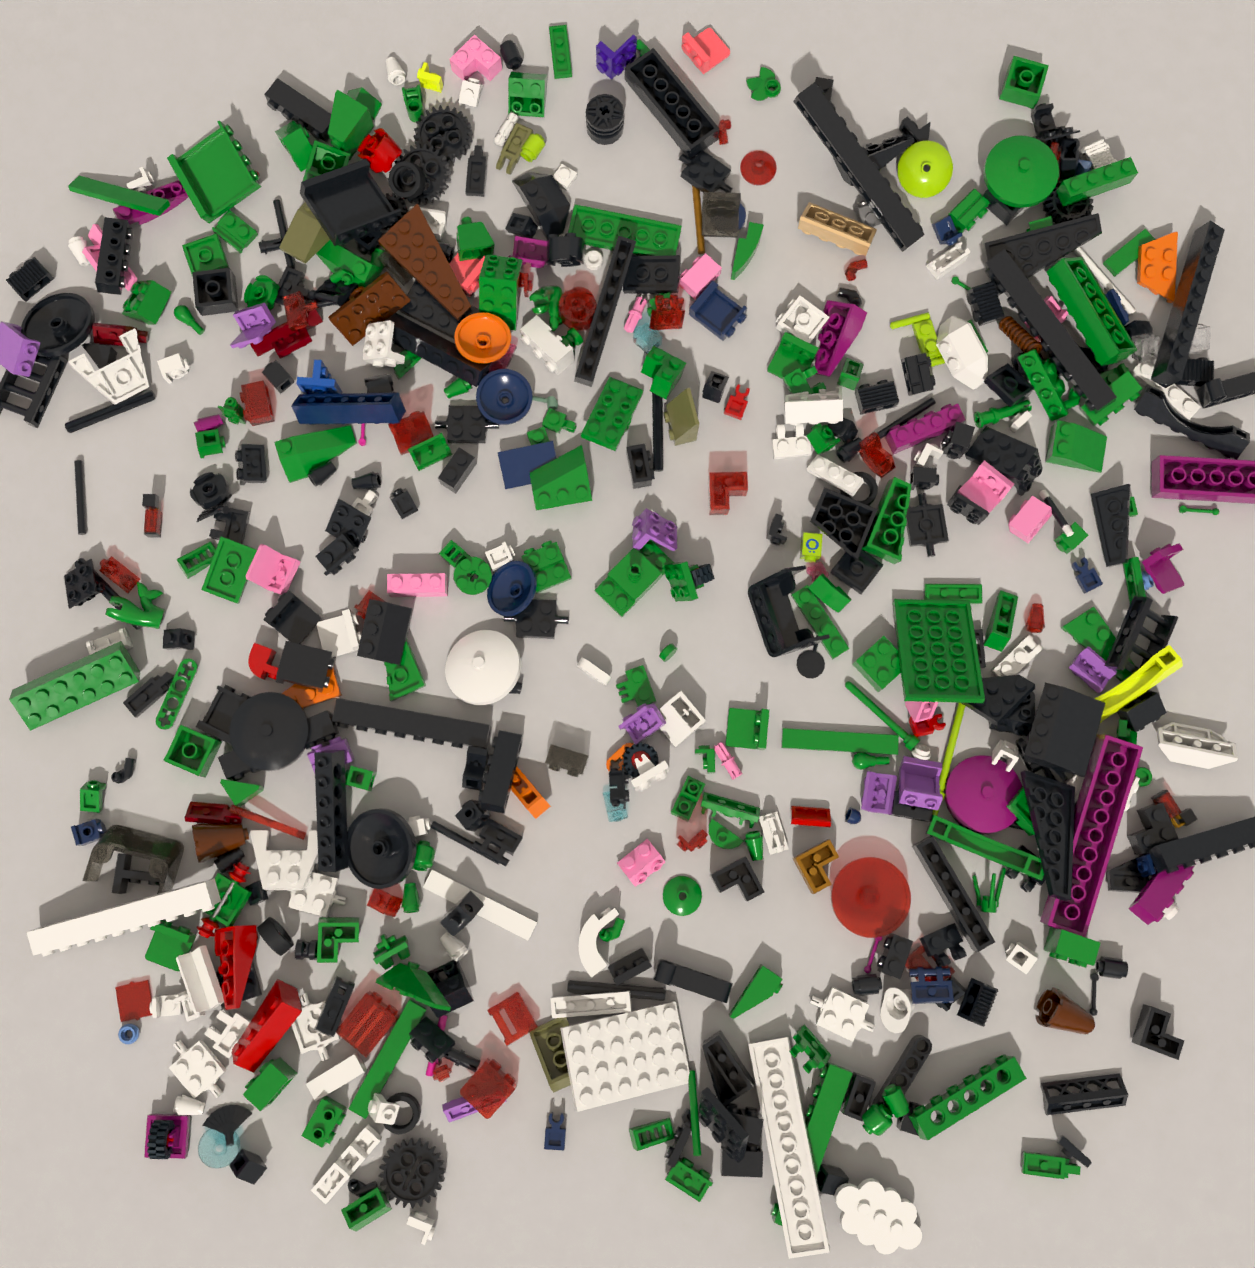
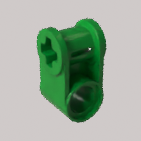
[402,84,424,122]

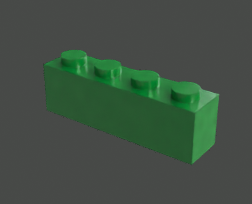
[1056,157,1138,207]

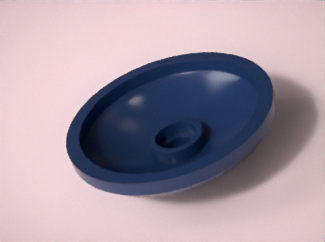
[476,369,533,425]
[487,561,537,616]

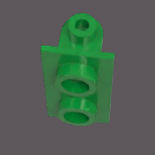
[218,397,246,425]

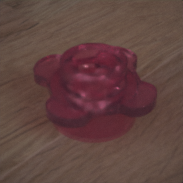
[806,562,829,582]

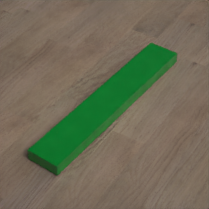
[68,175,170,216]
[781,728,899,755]
[348,1000,427,1119]

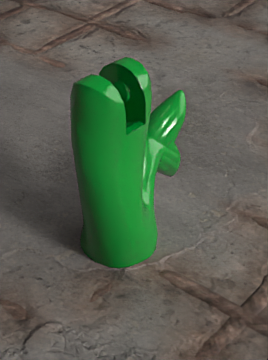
[529,285,563,332]
[105,582,165,629]

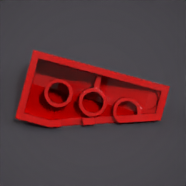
[214,925,258,1010]

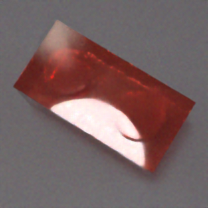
[240,381,275,426]

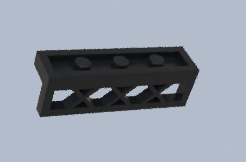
[1040,1073,1129,1115]

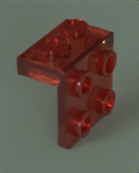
[460,1058,517,1119]

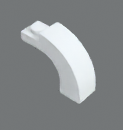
[578,907,619,977]

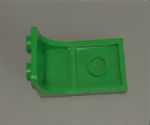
[479,255,522,331]

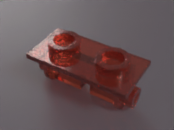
[99,556,141,594]

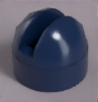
[845,807,861,824]

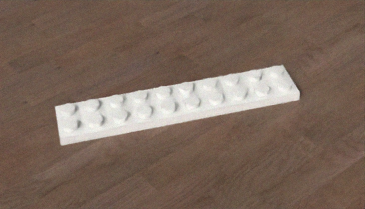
[748,1037,831,1259]

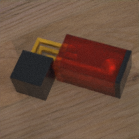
[142,494,162,538]
[1151,790,1198,828]

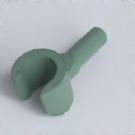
[533,396,558,410]

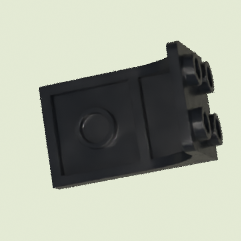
[965,426,1043,496]

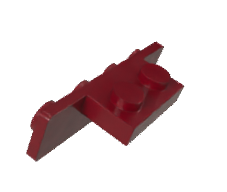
[250,307,323,359]

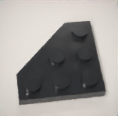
[962,674,1035,726]

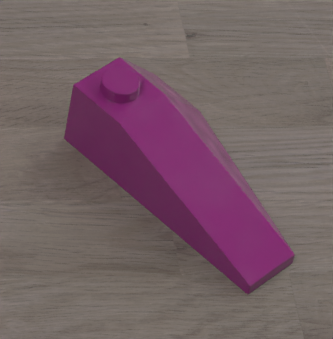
[815,300,868,377]

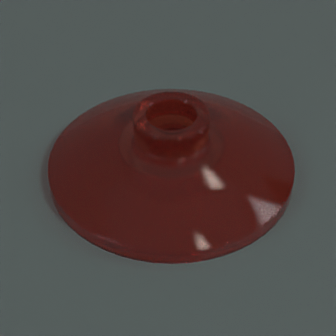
[740,151,777,185]

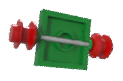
[196,862,252,938]

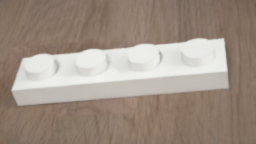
[1130,358,1201,420]
[550,991,632,1018]

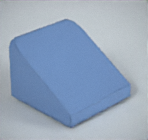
[1076,160,1092,176]

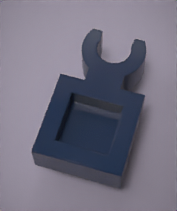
[1071,557,1103,594]
[544,1112,566,1151]

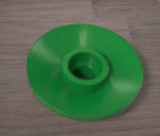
[663,876,702,916]

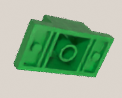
[594,540,674,618]

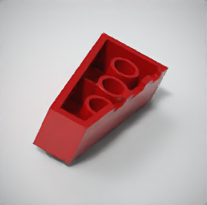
[231,979,302,1073]

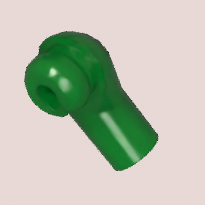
[330,268,354,285]
[599,917,625,942]

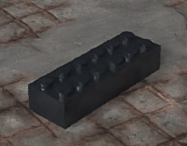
[624,48,720,159]

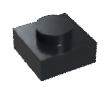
[245,880,268,906]

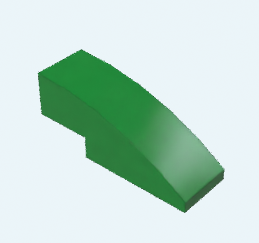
[731,222,764,280]

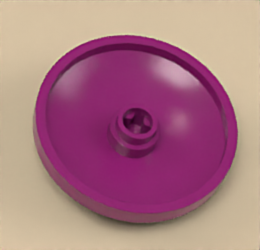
[944,755,1022,834]

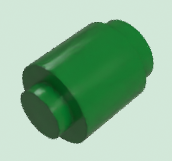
[882,1084,910,1118]

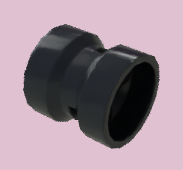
[295,939,318,960]

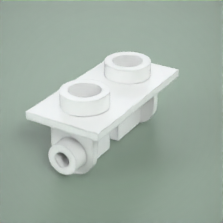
[759,812,789,855]

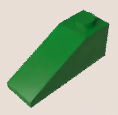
[984,590,1018,652]
[729,964,783,1019]

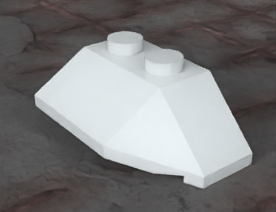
[936,316,988,390]
[1157,722,1238,769]

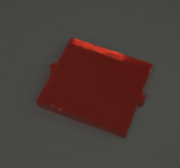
[115,980,153,1022]

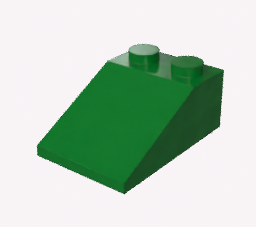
[1045,420,1107,473]

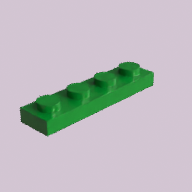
[791,585,849,660]

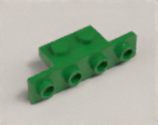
[1018,349,1068,421]

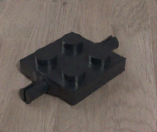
[679,150,733,197]
[435,405,499,443]
[906,493,949,557]
[504,599,569,639]

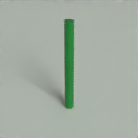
[688,1070,702,1156]

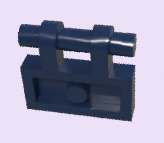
[909,966,954,1004]

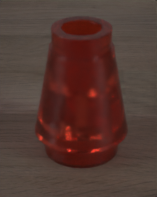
[1025,603,1045,633]

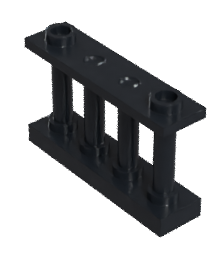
[0,355,68,428]
[1104,596,1179,674]

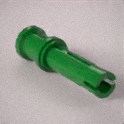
[974,399,1032,428]

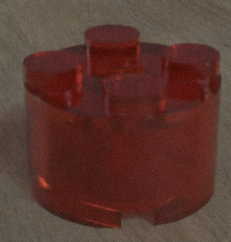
[559,287,597,331]

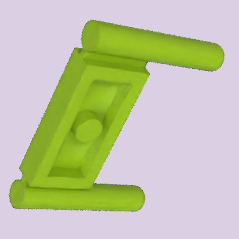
[890,312,945,367]

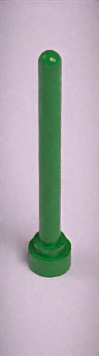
[845,681,920,751]

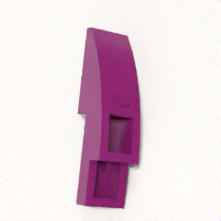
[113,180,188,225]

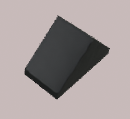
[82,343,117,369]

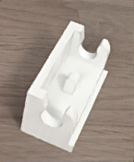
[926,242,970,280]
[86,628,134,655]

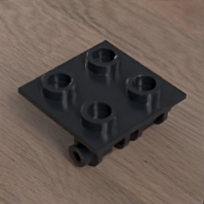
[1033,126,1080,149]
[325,499,371,548]
[64,559,105,609]

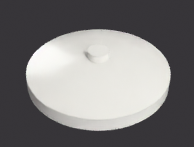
[445,630,521,705]

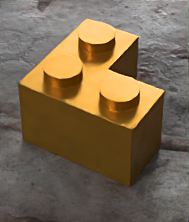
[792,839,839,894]

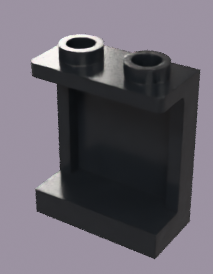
[276,641,335,693]
[196,684,250,744]

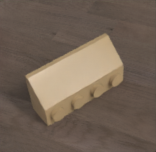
[798,202,877,256]

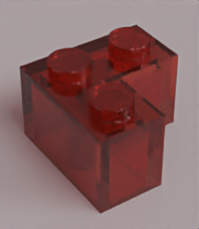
[708,472,748,515]

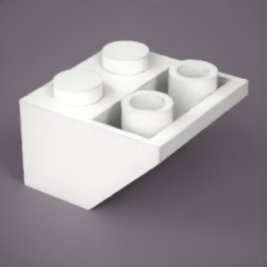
[659,691,706,747]

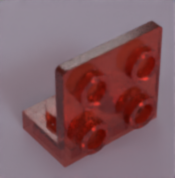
[388,411,434,455]

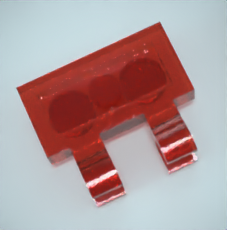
[649,294,685,330]

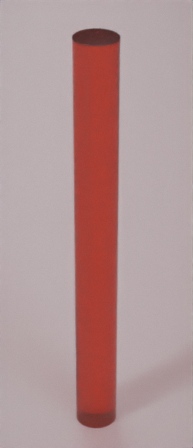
[229,804,306,840]

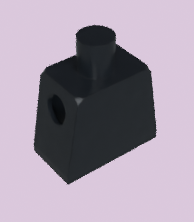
[440,890,484,936]

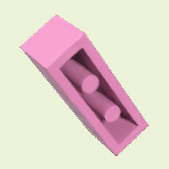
[387,573,448,597]

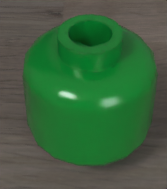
[412,841,436,871]
[862,1104,893,1136]

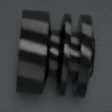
[585,94,624,145]

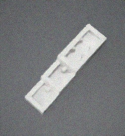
[311,1124,383,1204]

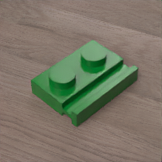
[212,210,258,254]

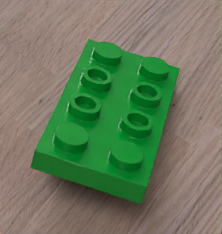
[581,377,644,451]

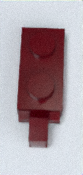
[92,323,148,346]
[184,801,243,824]

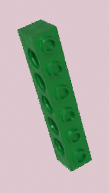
[909,1054,1027,1140]

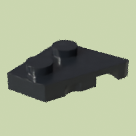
[1107,854,1149,893]

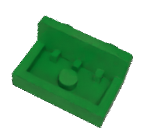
[665,1157,713,1202]

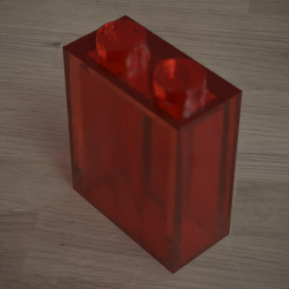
[336,991,400,1057]

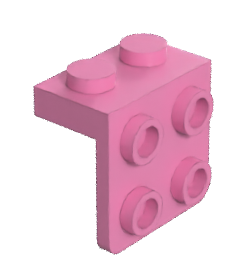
[958,461,1014,513]
[246,544,300,595]

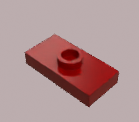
[790,806,831,827]

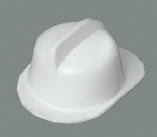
[880,987,915,1033]

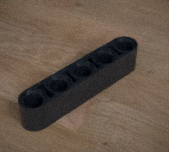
[869,1035,932,1115]

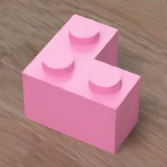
[449,35,502,81]

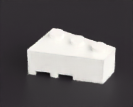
[520,315,574,375]

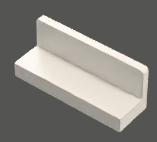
[176,945,224,1014]

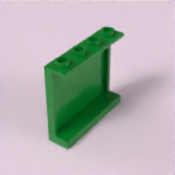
[167,120,262,224]

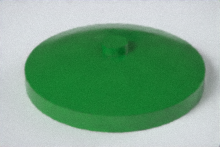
[983,136,1059,208]

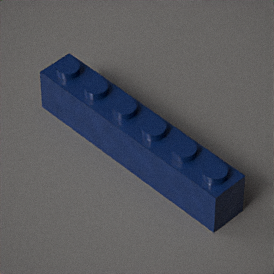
[291,393,406,425]

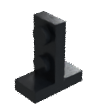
[112,853,169,894]

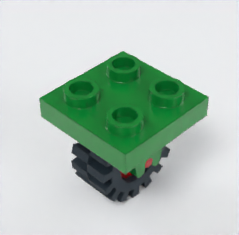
[664,561,715,602]

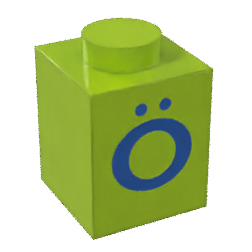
[800,532,823,563]

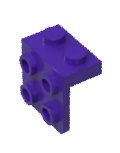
[596,35,637,80]

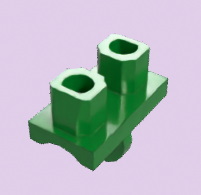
[373,934,410,970]

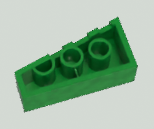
[862,477,912,564]

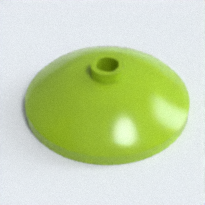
[897,141,953,198]

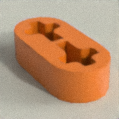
[606,743,633,772]

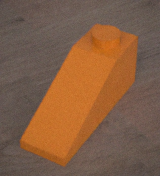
[511,767,551,819]

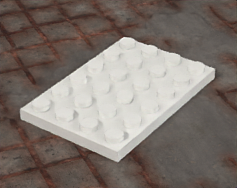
[560,1001,690,1112]

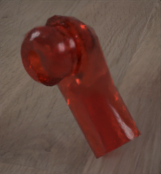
[718,119,731,145]
[845,259,868,281]

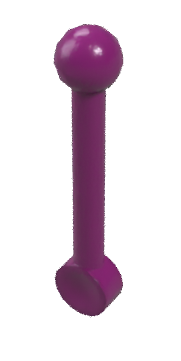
[864,933,882,974]

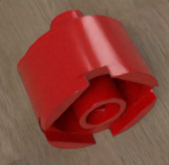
[358,128,402,173]

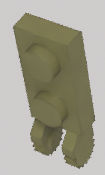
[496,123,533,175]

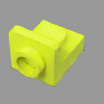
[417,62,443,93]

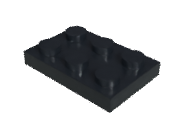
[623,255,681,294]

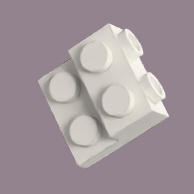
[776,295,829,343]

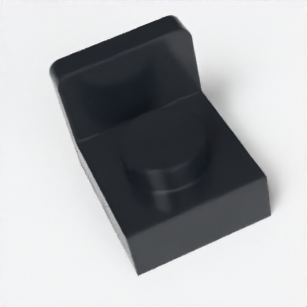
[1031,103,1056,135]
[505,213,538,238]
[389,488,418,519]
[766,514,787,545]

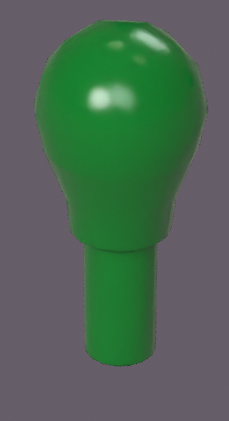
[174,305,205,335]
[852,752,890,770]

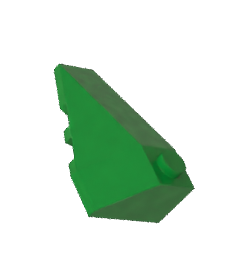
[316,240,382,288]

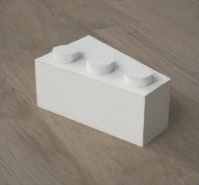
[785,386,843,425]

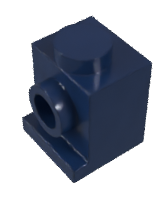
[71,819,106,846]

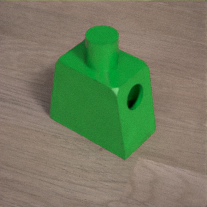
[456,217,495,261]

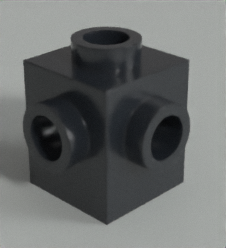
[455,800,491,832]

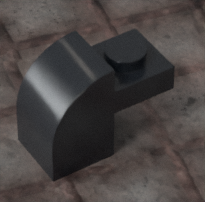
[462,746,489,791]

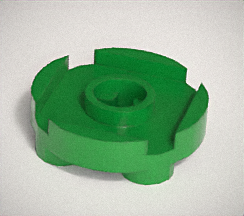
[244,275,279,311]
[453,557,492,595]

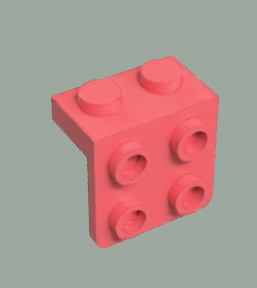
[681,28,730,75]
[449,253,485,297]

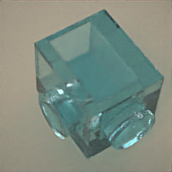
[633,322,662,354]

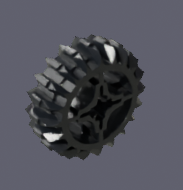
[1043,182,1094,224]

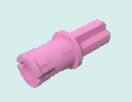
[624,297,647,333]
[713,742,743,780]

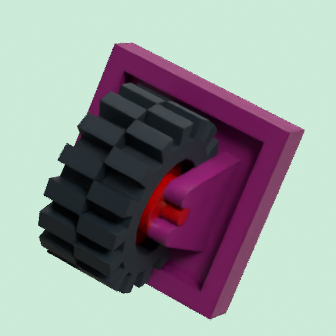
[144,1114,190,1159]

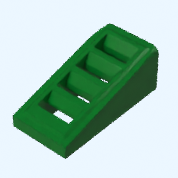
[439,540,475,579]
[177,541,216,579]
[629,1118,675,1151]

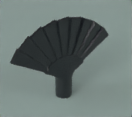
[196,494,232,522]
[202,1105,253,1147]

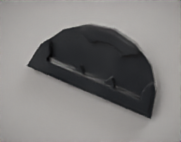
[1057,1135,1092,1168]

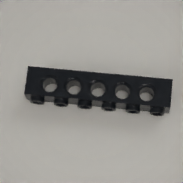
[314,750,348,872]

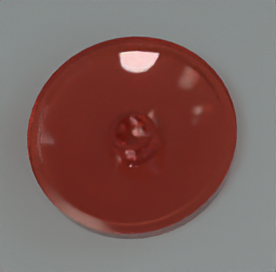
[830,857,911,938]

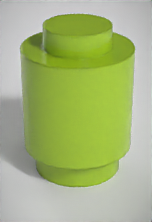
[520,133,545,162]

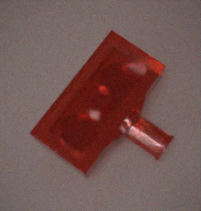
[283,291,319,331]

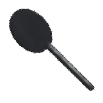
[796,636,825,679]

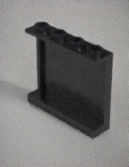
[300,159,401,246]

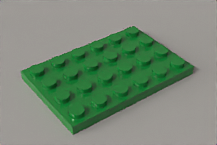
[893,599,985,703]

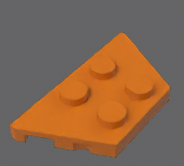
[1137,232,1178,303]

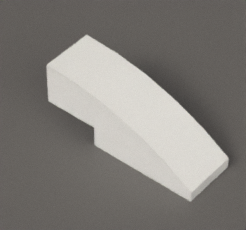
[306,1052,367,1102]

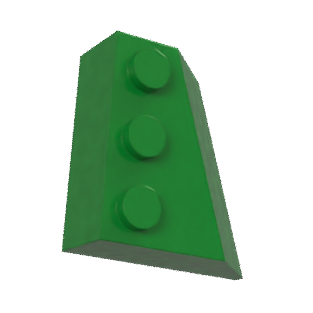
[529,445,592,510]

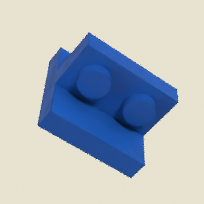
[296,360,342,394]

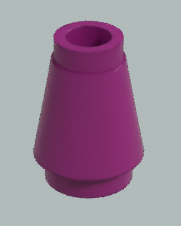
[193,414,224,432]

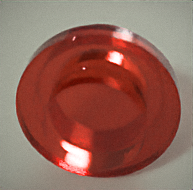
[432,1064,452,1082]

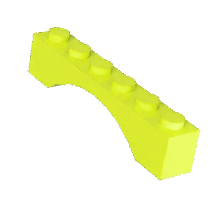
[1094,645,1183,723]

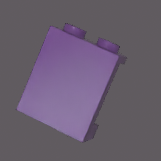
[0,321,40,377]
[899,756,943,810]

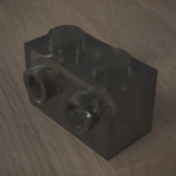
[545,744,589,778]

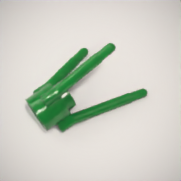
[972,867,1006,913]

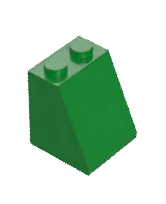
[328,90,374,160]

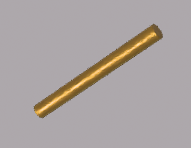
[692,185,705,254]

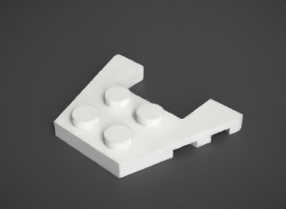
[68,329,149,405]
[250,830,318,890]

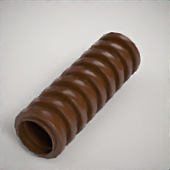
[999,316,1042,354]

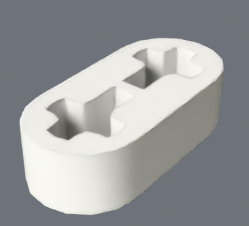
[576,657,611,686]

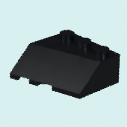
[810,487,878,560]

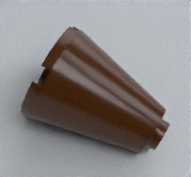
[192,824,249,863]
[1035,987,1095,1035]

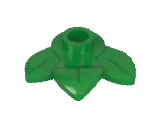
[746,67,781,101]

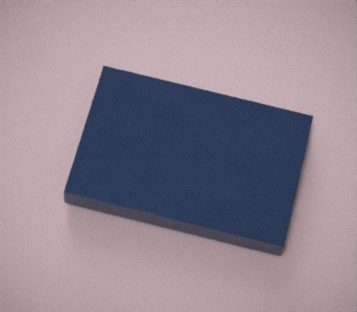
[497,441,556,489]

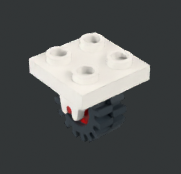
[623,743,669,792]

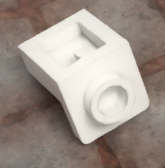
[150,994,183,1018]

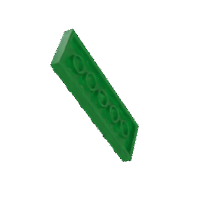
[568,204,682,256]

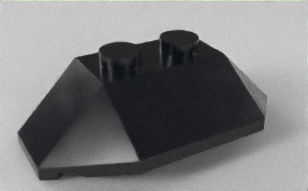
[512,172,570,239]

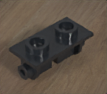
[608,765,629,809]

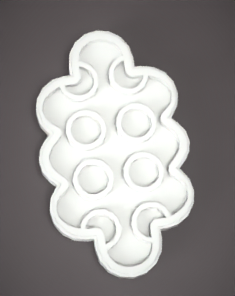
[834,1178,922,1254]

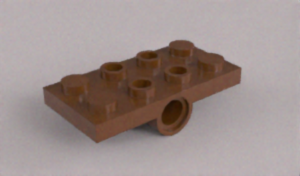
[328,271,411,346]

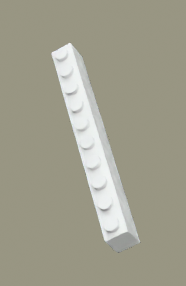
[27,878,221,956]

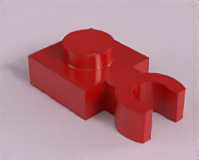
[724,384,750,420]
[908,714,946,737]

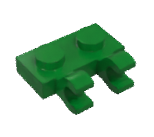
[782,366,827,394]
[789,1024,831,1074]

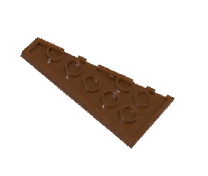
[378,203,471,321]

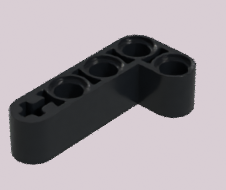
[1196,372,1255,409]
[653,959,733,1003]

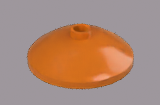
[454,313,511,363]

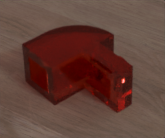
[859,432,896,478]

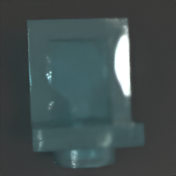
[603,791,628,822]

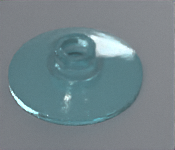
[198,1129,240,1169]

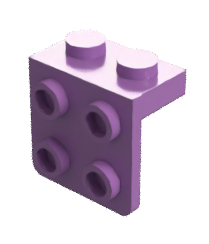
[230,303,276,349]
[632,508,677,551]

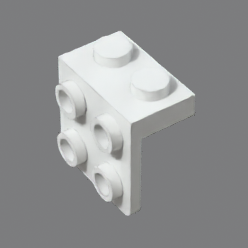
[362,320,405,368]
[317,609,362,658]

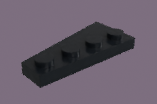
[1091,484,1131,567]

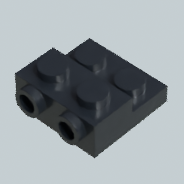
[984,363,1035,407]

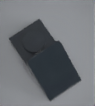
[899,116,931,145]
[702,371,729,403]

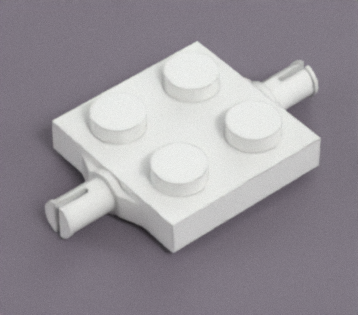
[287,872,347,917]
[810,987,875,1042]
[291,993,341,1061]
[169,1039,227,1099]

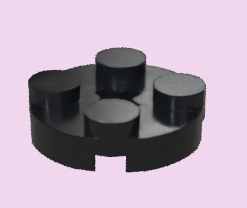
[190,472,229,509]

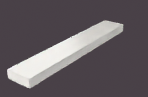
[423,870,538,941]

